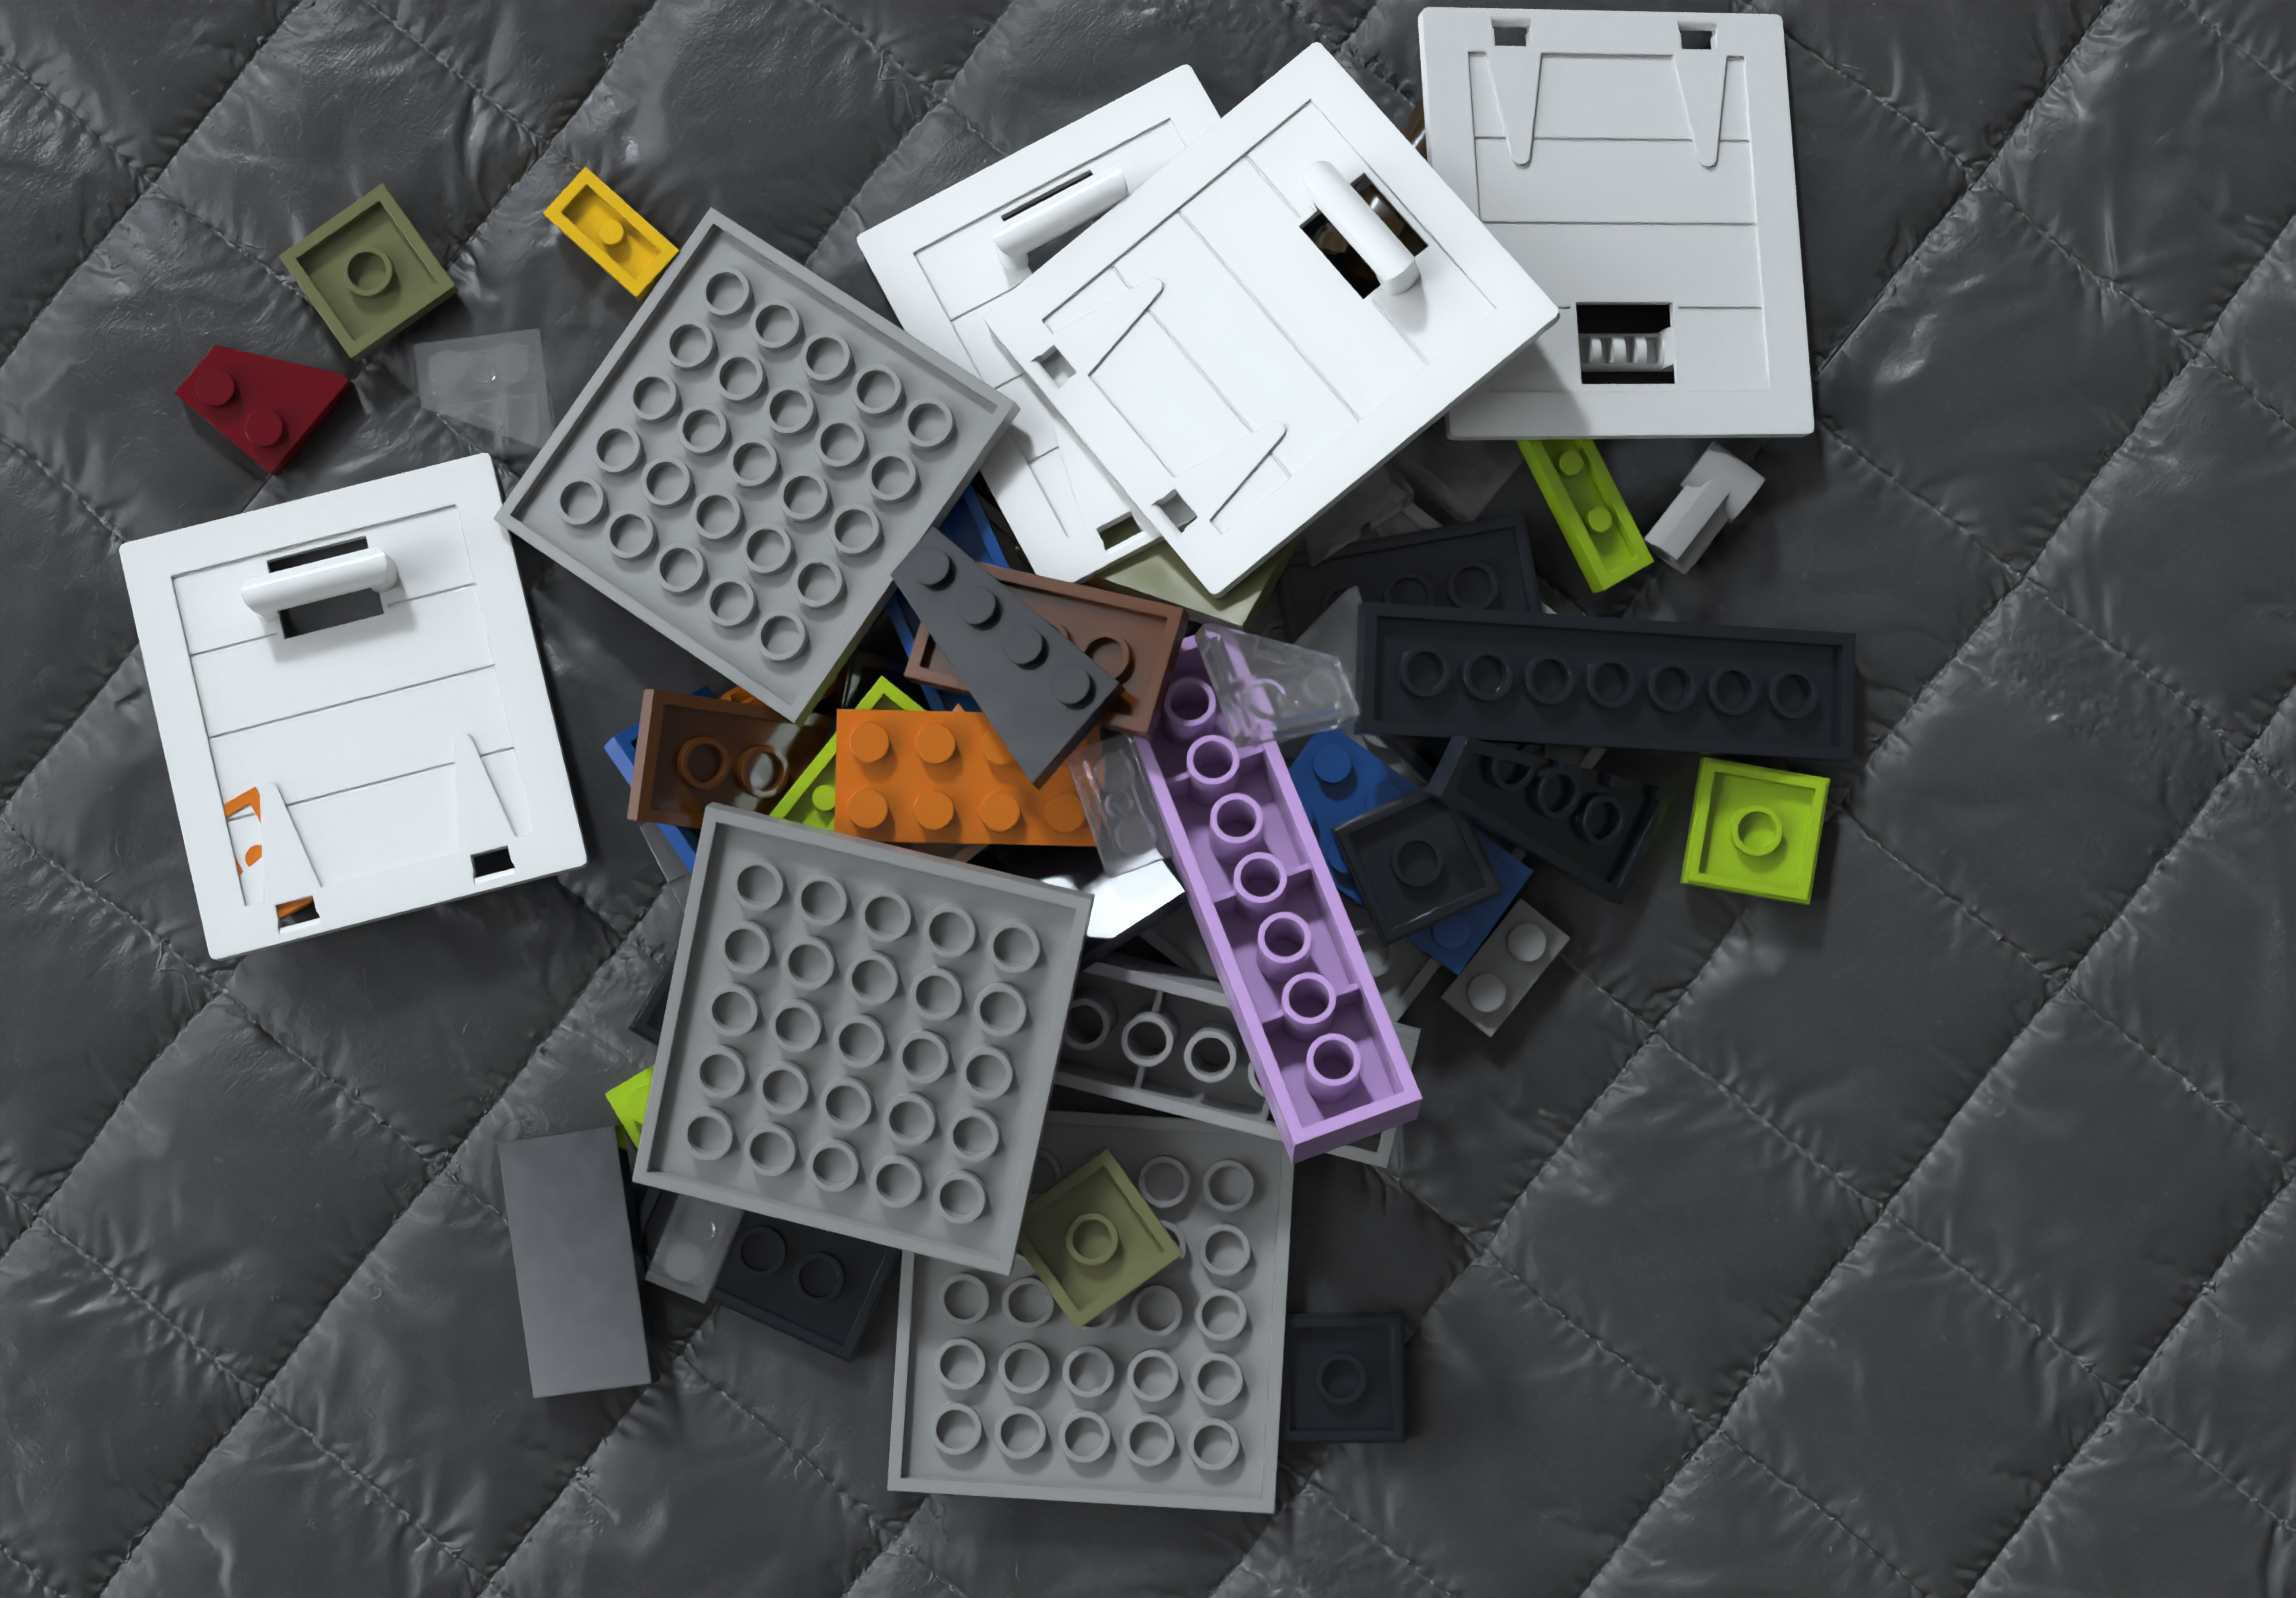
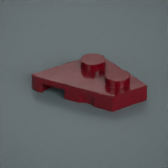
[174,345,355,477]

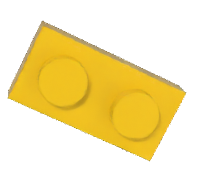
[543,166,680,302]

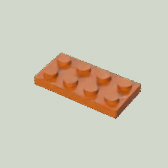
[834,709,1100,846]

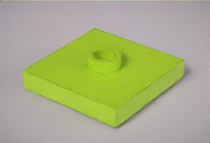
[1680,757,1830,905]

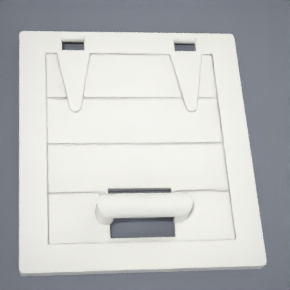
[1418,7,1815,440]
[983,42,1560,599]
[857,64,1221,585]
[119,453,589,961]

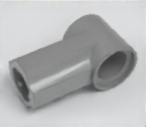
[1643,440,1765,574]

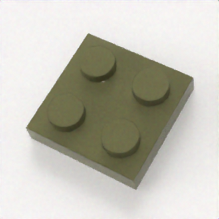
[279,183,460,363]
[1018,1147,1183,1330]

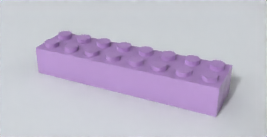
[1122,628,1423,1164]

